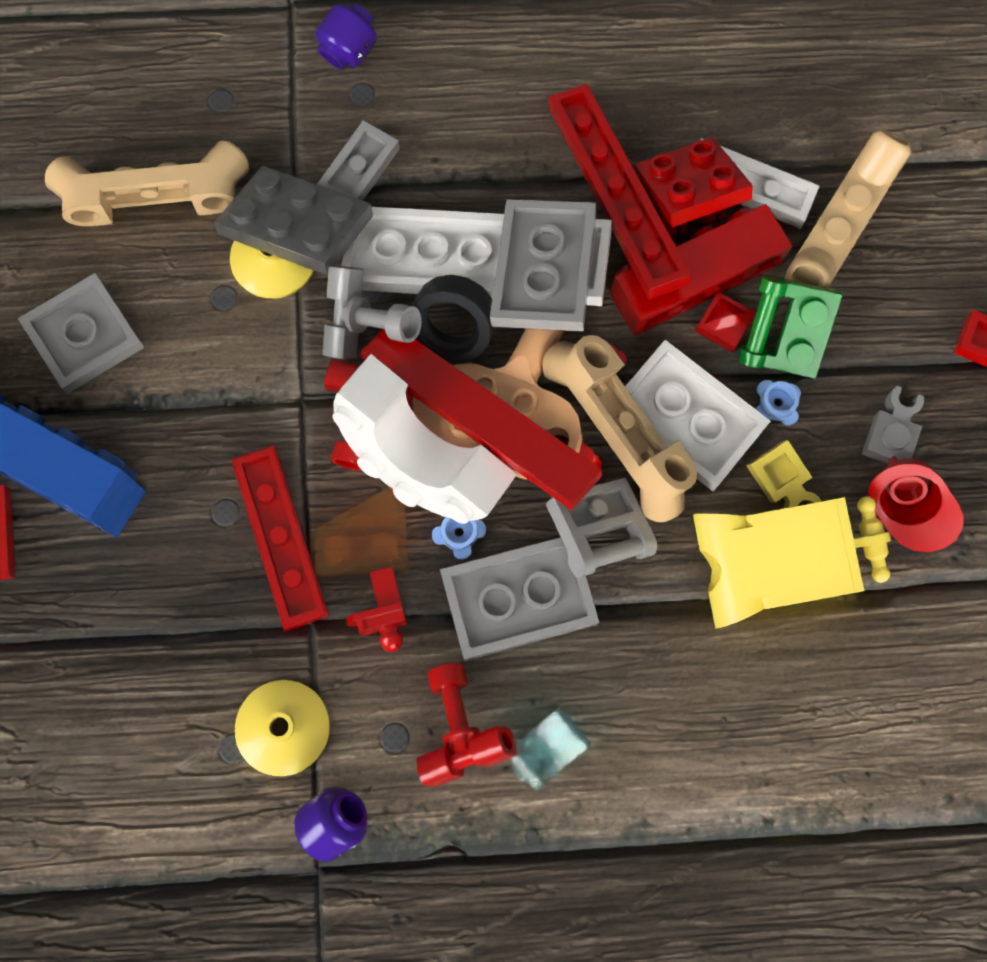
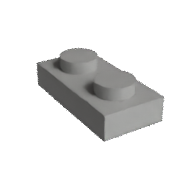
[316,120,399,201]

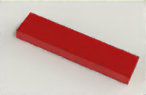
[231,445,330,631]

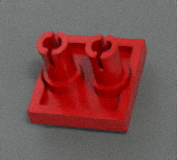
[634,137,753,238]

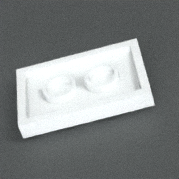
[625,340,771,492]

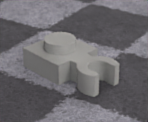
[862,386,924,464]

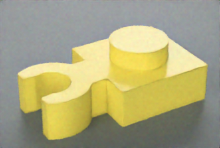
[746,440,821,509]

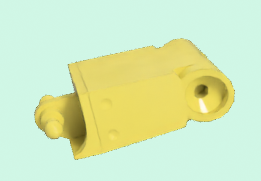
[693,496,891,629]

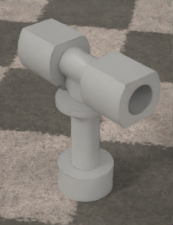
[322,266,422,359]

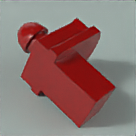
[346,567,407,652]

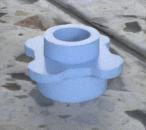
[756,380,801,426]
[432,517,486,560]

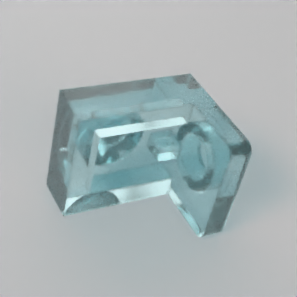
[510,707,591,791]

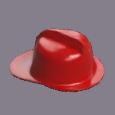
[868,456,964,552]

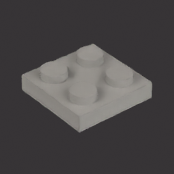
[17,273,145,394]

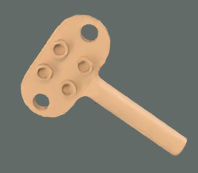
[412,328,583,480]

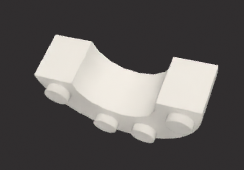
[333,354,517,524]

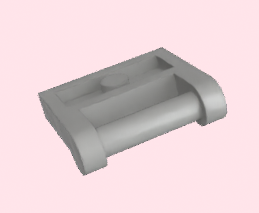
[546,478,657,578]

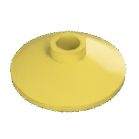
[230,241,314,299]
[235,680,330,776]

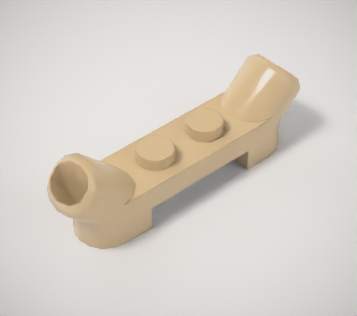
[785,129,911,288]
[45,141,249,226]
[543,335,697,522]

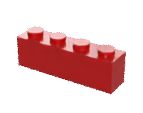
[610,204,793,337]

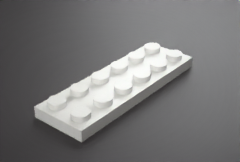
[341,207,612,306]

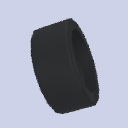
[412,274,495,365]

